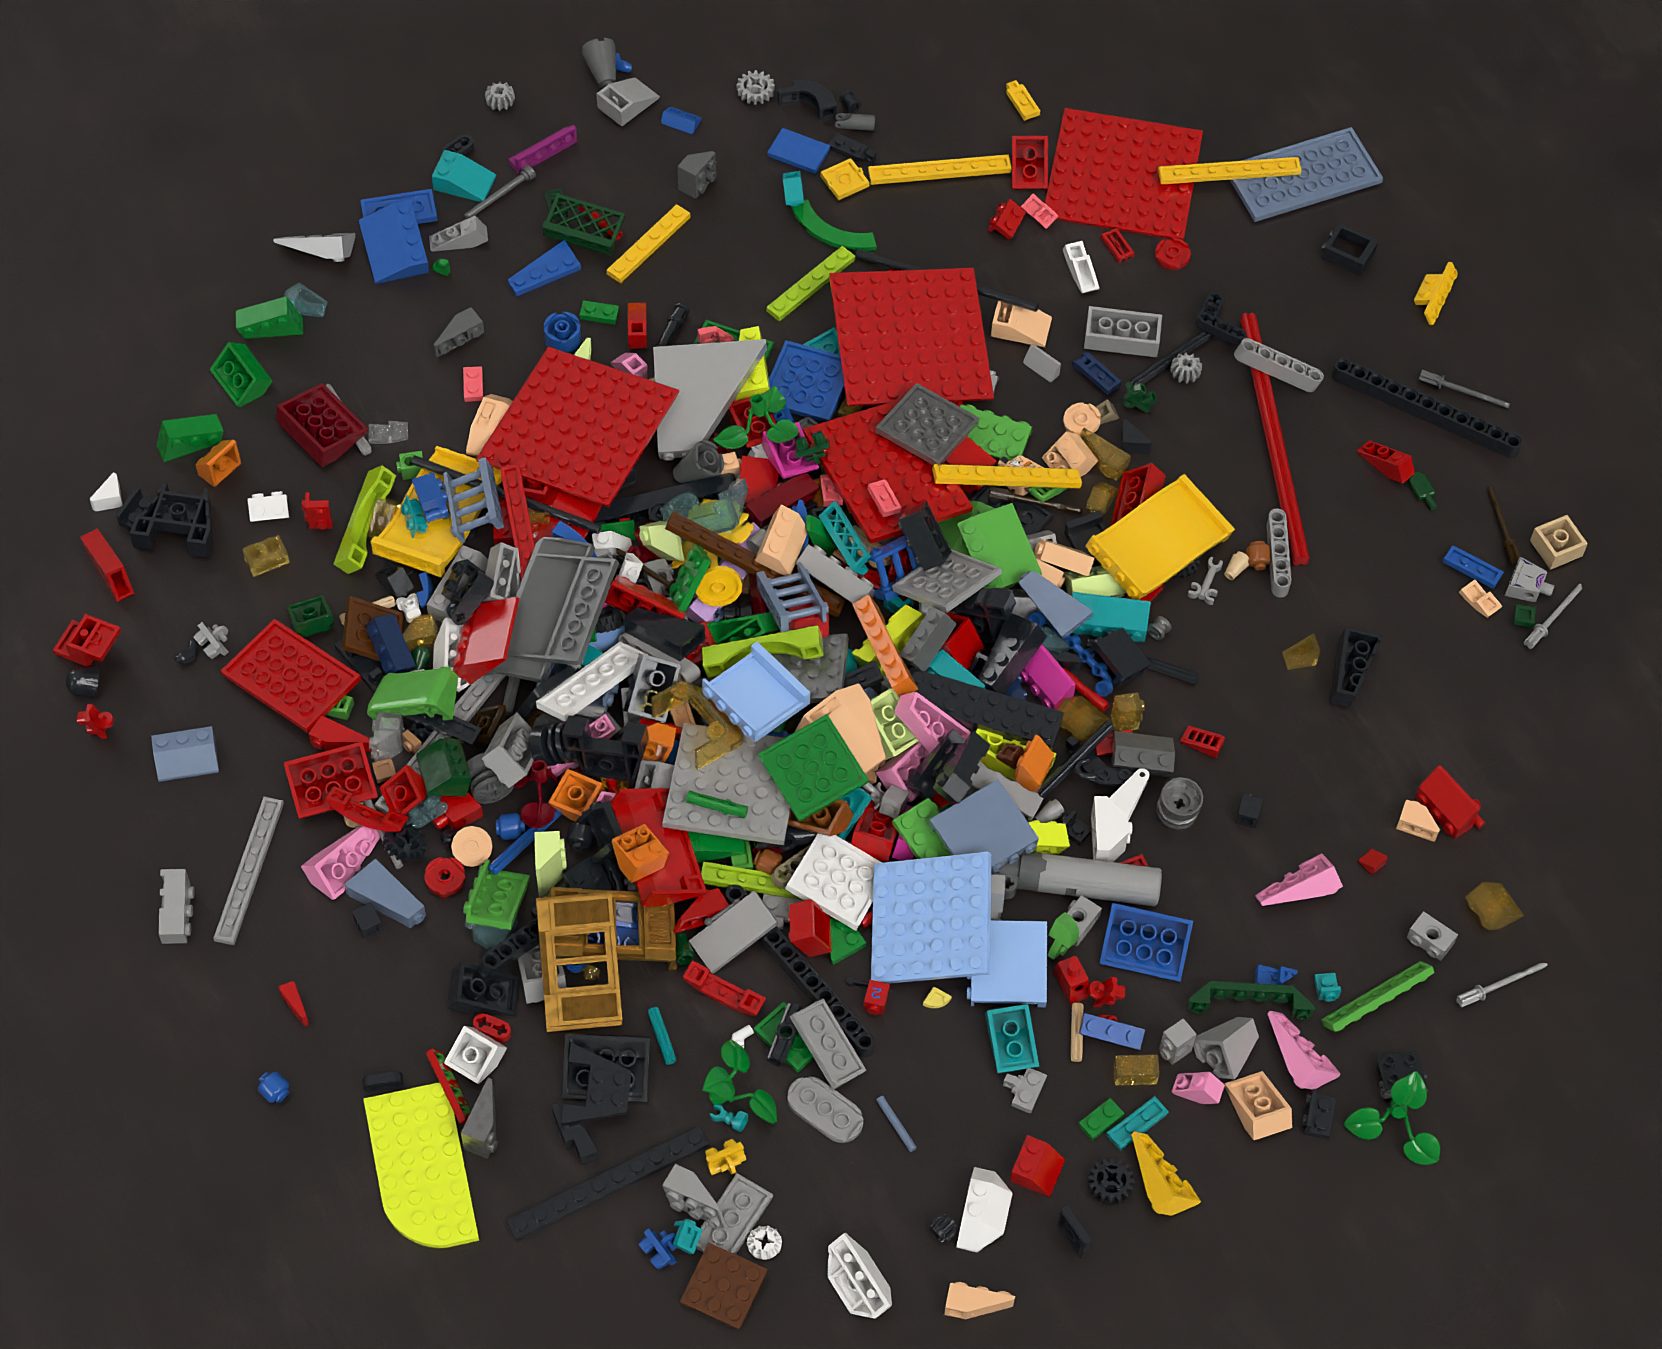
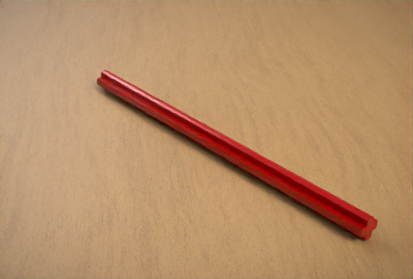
[1240,312,1310,566]

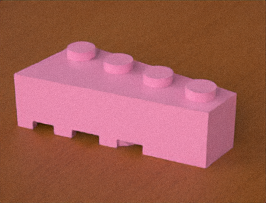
[894,692,971,753]

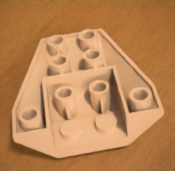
[466,394,513,457]
[795,683,886,774]

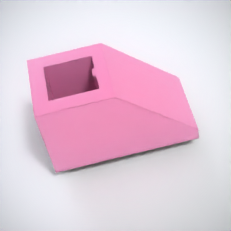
[610,353,648,379]
[1172,1072,1225,1104]

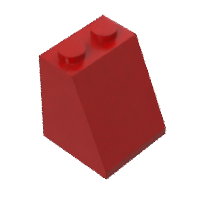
[945,436,996,493]
[938,610,985,671]

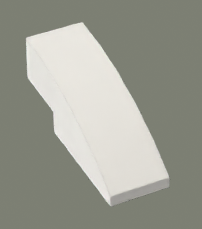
[1063,241,1099,293]

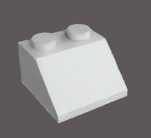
[444,1026,507,1084]

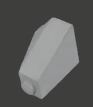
[1193,1017,1259,1079]

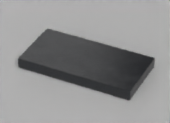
[970,485,1053,535]

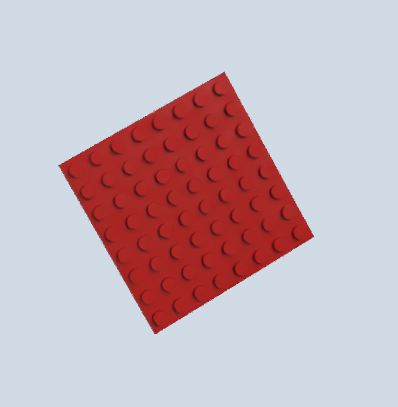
[1045,108,1203,241]
[829,268,994,406]
[476,347,680,507]

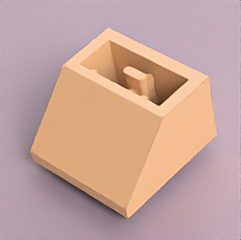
[1042,431,1098,476]

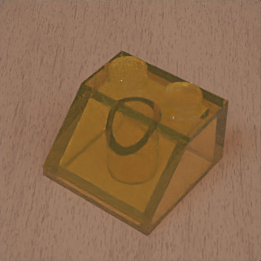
[1058,696,1111,742]
[1466,882,1524,930]

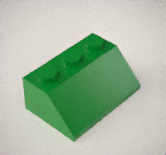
[209,342,273,407]

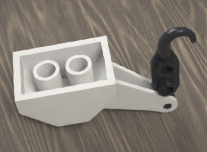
[1075,759,1149,862]

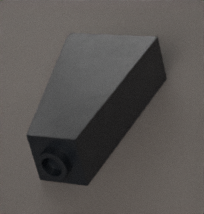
[624,607,705,661]

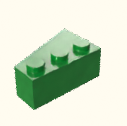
[156,414,224,463]
[706,612,779,645]

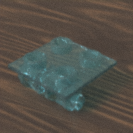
[407,794,448,828]

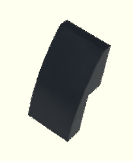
[1049,651,1082,672]

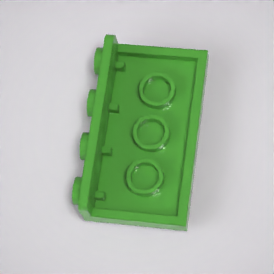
[960,404,1032,461]
[891,798,952,859]
[463,860,530,930]

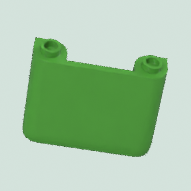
[367,667,458,727]

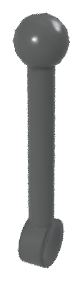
[704,898,741,926]

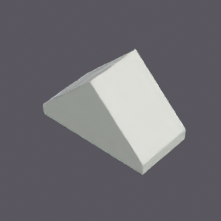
[90,472,123,511]

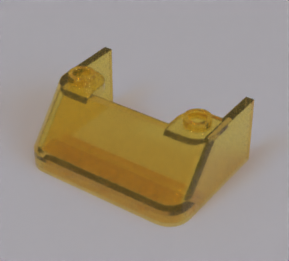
[651,682,744,770]

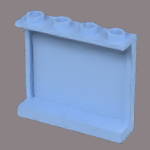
[702,642,810,742]
[967,920,1047,1008]

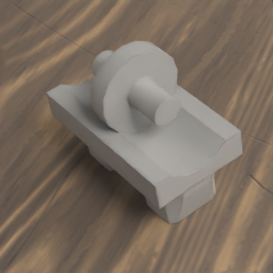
[194,622,229,659]

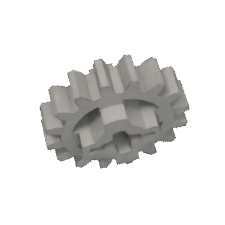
[737,70,775,105]

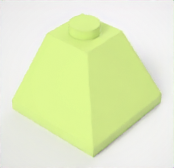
[639,521,684,561]

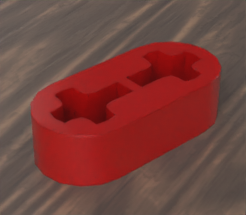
[473,1013,511,1043]

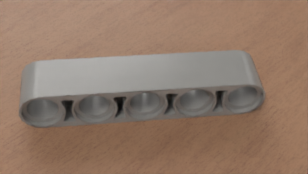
[1234,338,1324,392]
[1266,509,1291,597]
[618,633,701,688]

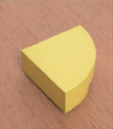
[923,987,952,1008]

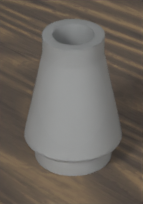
[1034,799,1065,823]

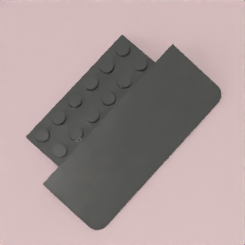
[492,537,619,683]

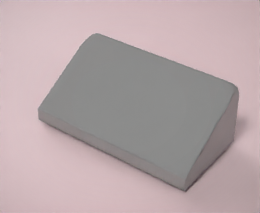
[1023,344,1061,382]

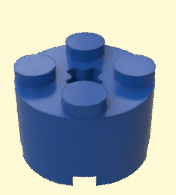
[544,312,582,354]

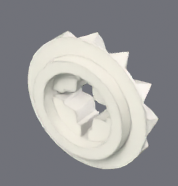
[747,1225,782,1260]

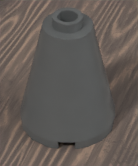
[581,38,616,88]
[673,440,724,484]

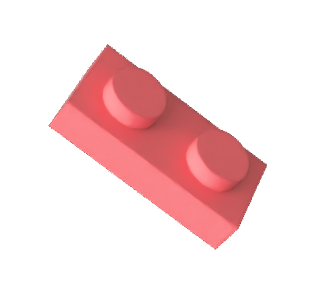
[463,366,483,402]
[820,474,843,507]
[867,479,902,517]

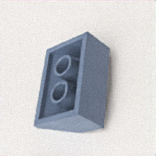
[151,726,219,782]

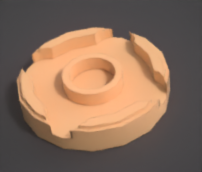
[1063,403,1101,437]
[451,826,492,867]

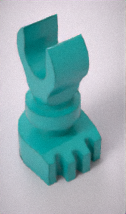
[710,1105,749,1132]

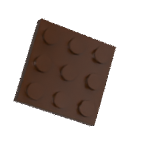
[342,596,403,661]
[680,1242,768,1331]

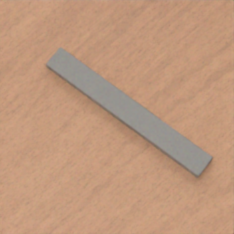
[213,797,284,945]

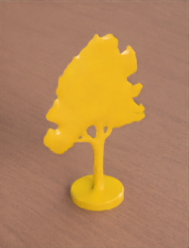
[671,499,754,606]

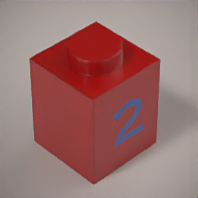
[863,980,890,1015]

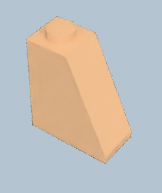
[1035,539,1094,576]

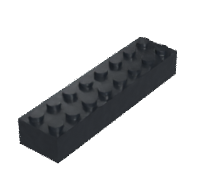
[910,668,1064,752]

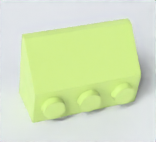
[1063,565,1127,597]
[870,687,919,760]
[535,831,567,897]

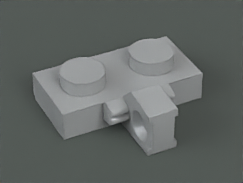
[763,894,804,932]
[1003,1068,1047,1113]

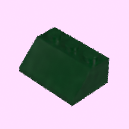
[416,738,471,796]

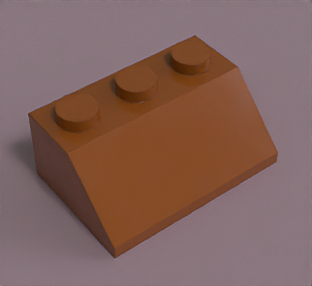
[788,800,854,836]

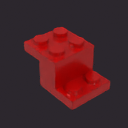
[53,614,121,667]

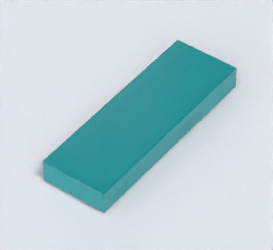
[1106,1096,1169,1151]

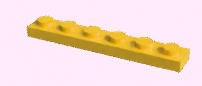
[607,204,690,283]

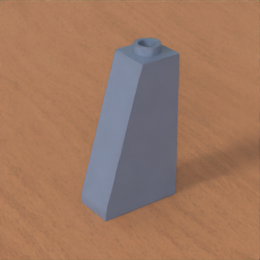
[1018,570,1094,639]
[344,859,426,928]

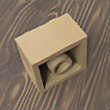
[1530,515,1588,570]

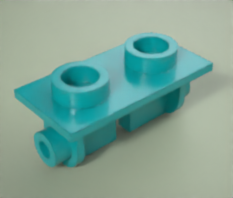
[401,495,428,538]

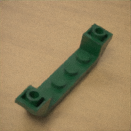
[1187,981,1315,1020]

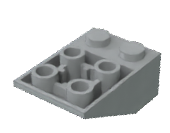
[597,77,660,126]
[634,760,675,789]
[662,1164,727,1230]

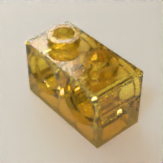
[243,535,289,577]
[1111,692,1145,731]
[1113,1055,1160,1085]

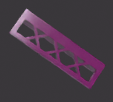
[508,125,577,174]

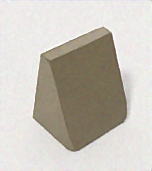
[1096,399,1119,424]

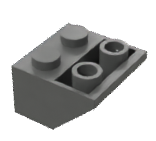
[678,151,717,199]

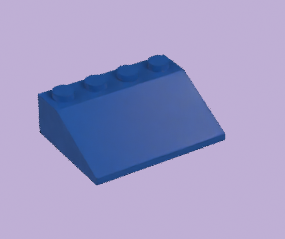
[359,200,429,284]
[1099,903,1193,982]

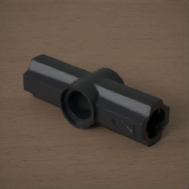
[754,825,816,851]
[767,1003,804,1067]

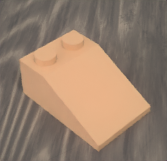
[1225,1071,1292,1140]

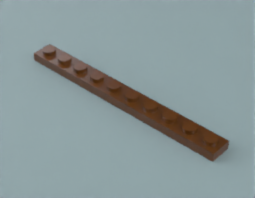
[665,511,845,617]

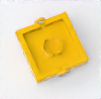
[820,158,869,200]

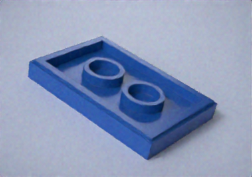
[767,128,830,174]

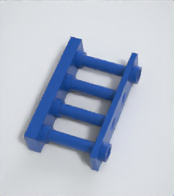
[868,535,919,601]

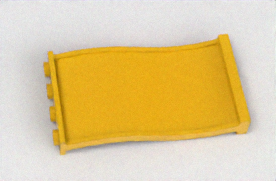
[371,446,503,577]
[1085,474,1235,600]

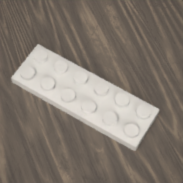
[536,642,648,721]

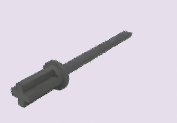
[1419,370,1510,408]

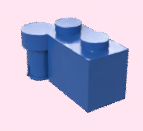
[412,472,450,523]

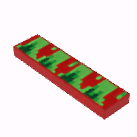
[426,1049,471,1125]

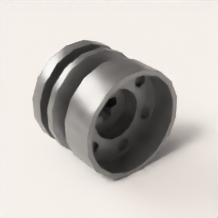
[1156,777,1203,830]

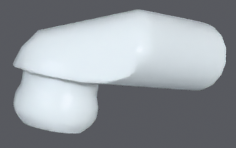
[731,1025,754,1048]

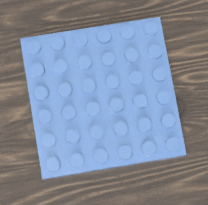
[871,852,991,984]

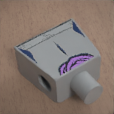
[1505,557,1555,602]

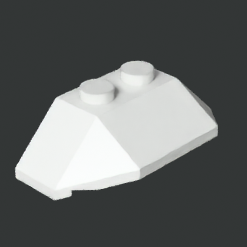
[433,617,471,692]
[956,1167,1012,1252]
[828,1233,892,1319]

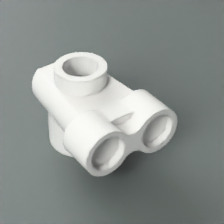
[396,593,421,623]

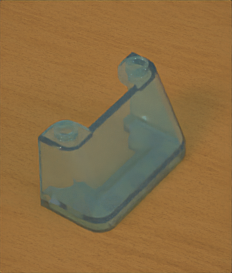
[660,478,748,542]

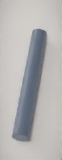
[876,1096,917,1152]

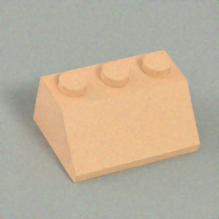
[755,505,808,576]

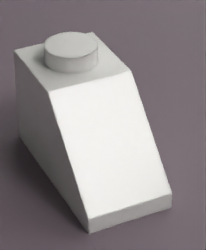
[592,531,632,556]

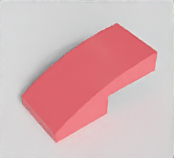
[1021,193,1059,229]

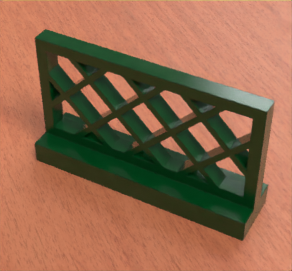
[542,194,625,256]

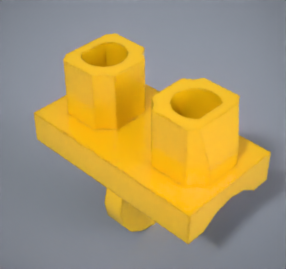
[705,1139,746,1175]

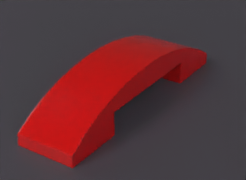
[325,786,408,832]
[682,960,766,1016]

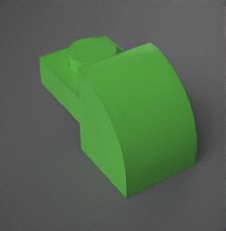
[1047,912,1079,960]

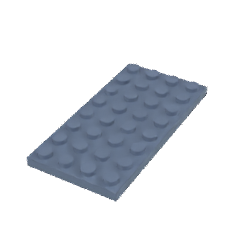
[1230,127,1383,222]

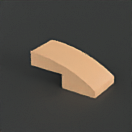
[1459,580,1502,618]

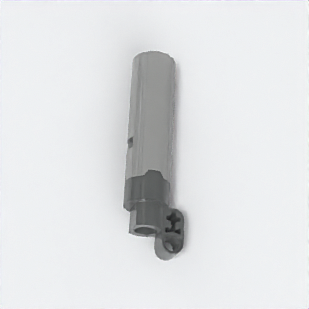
[991,852,1162,907]

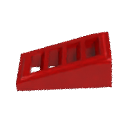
[1180,726,1226,759]
[278,981,309,1026]

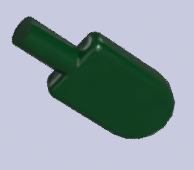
[1408,472,1438,511]

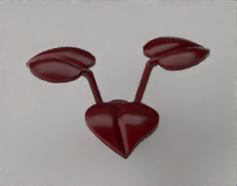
[514,760,594,829]

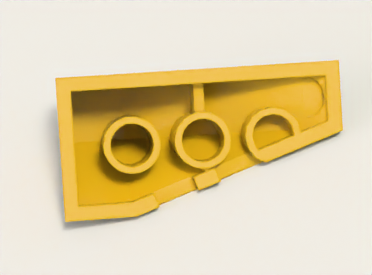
[1132,1131,1201,1216]

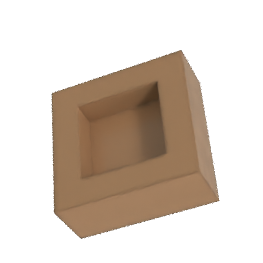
[402,729,422,754]
[372,758,396,784]

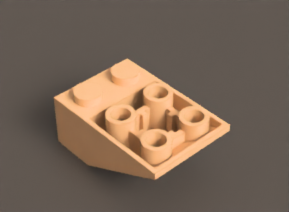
[991,301,1052,347]

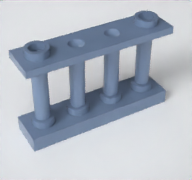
[442,457,504,543]
[756,562,829,632]

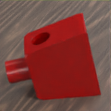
[432,792,483,830]
[1053,956,1089,1005]

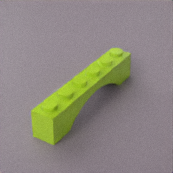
[333,465,396,574]
[702,626,824,678]

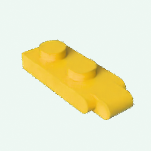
[1006,80,1040,121]

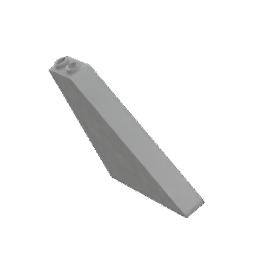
[653,339,767,461]

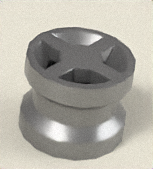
[1147,616,1172,640]

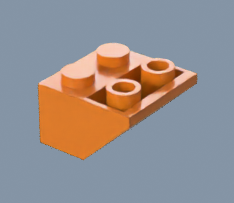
[1013,735,1055,793]
[612,824,669,883]

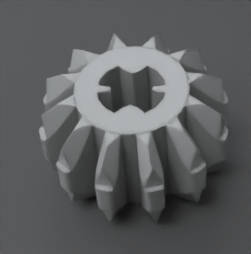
[485,82,515,112]
[1170,352,1202,384]

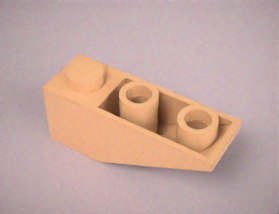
[944,1282,1015,1319]

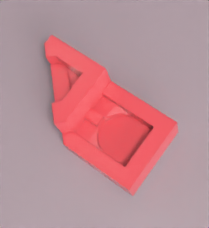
[697,326,735,344]

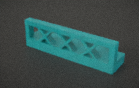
[819,501,871,575]

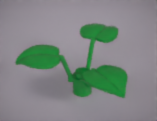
[713,386,799,449]
[702,1040,777,1124]
[1344,1071,1440,1165]

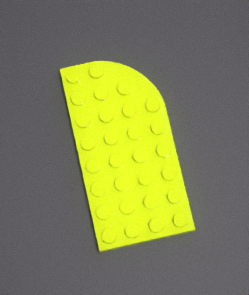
[364,1082,479,1248]

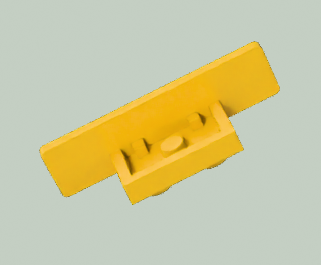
[1414,262,1457,325]

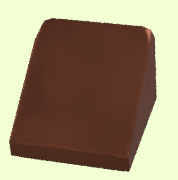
[996,743,1025,770]

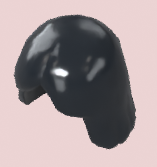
[66,667,100,698]

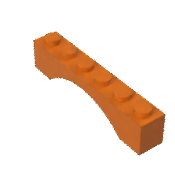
[852,594,918,697]

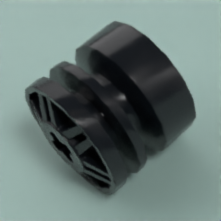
[529,721,574,767]

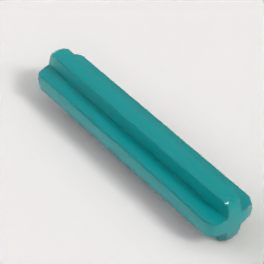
[648,1007,676,1065]

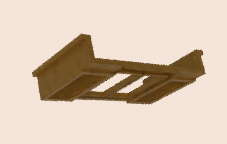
[544,887,677,970]
[536,892,622,1032]

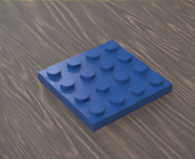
[769,340,845,422]

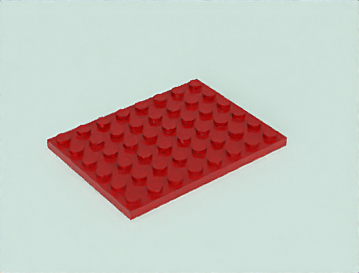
[803,399,973,544]

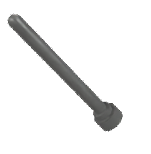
[464,165,536,219]

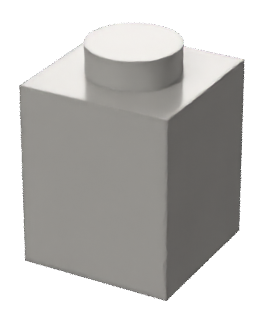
[879,784,910,819]

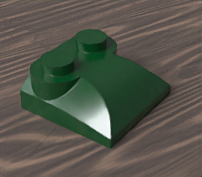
[286,595,334,637]

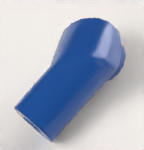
[616,53,632,73]

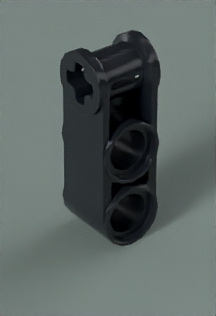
[447,570,494,625]

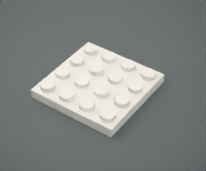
[785,833,882,931]

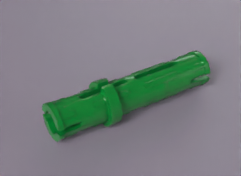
[686,790,748,819]

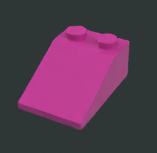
[762,422,819,479]

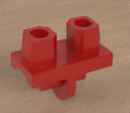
[77,704,114,739]
[1088,977,1126,1008]

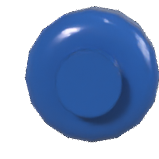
[496,813,525,840]
[258,1071,290,1103]

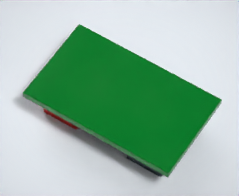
[592,518,636,541]

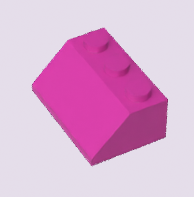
[1020,644,1076,711]

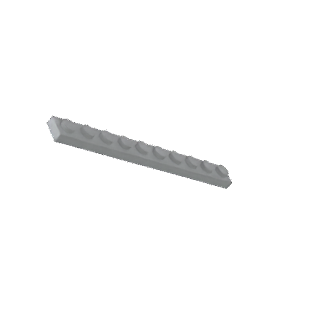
[375,670,506,814]

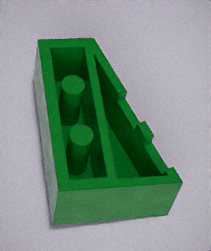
[236,296,303,339]

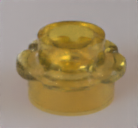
[581,964,601,982]

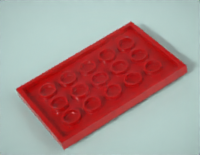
[220,619,362,733]

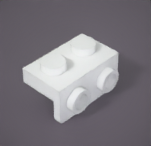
[248,492,289,522]
[619,553,643,583]

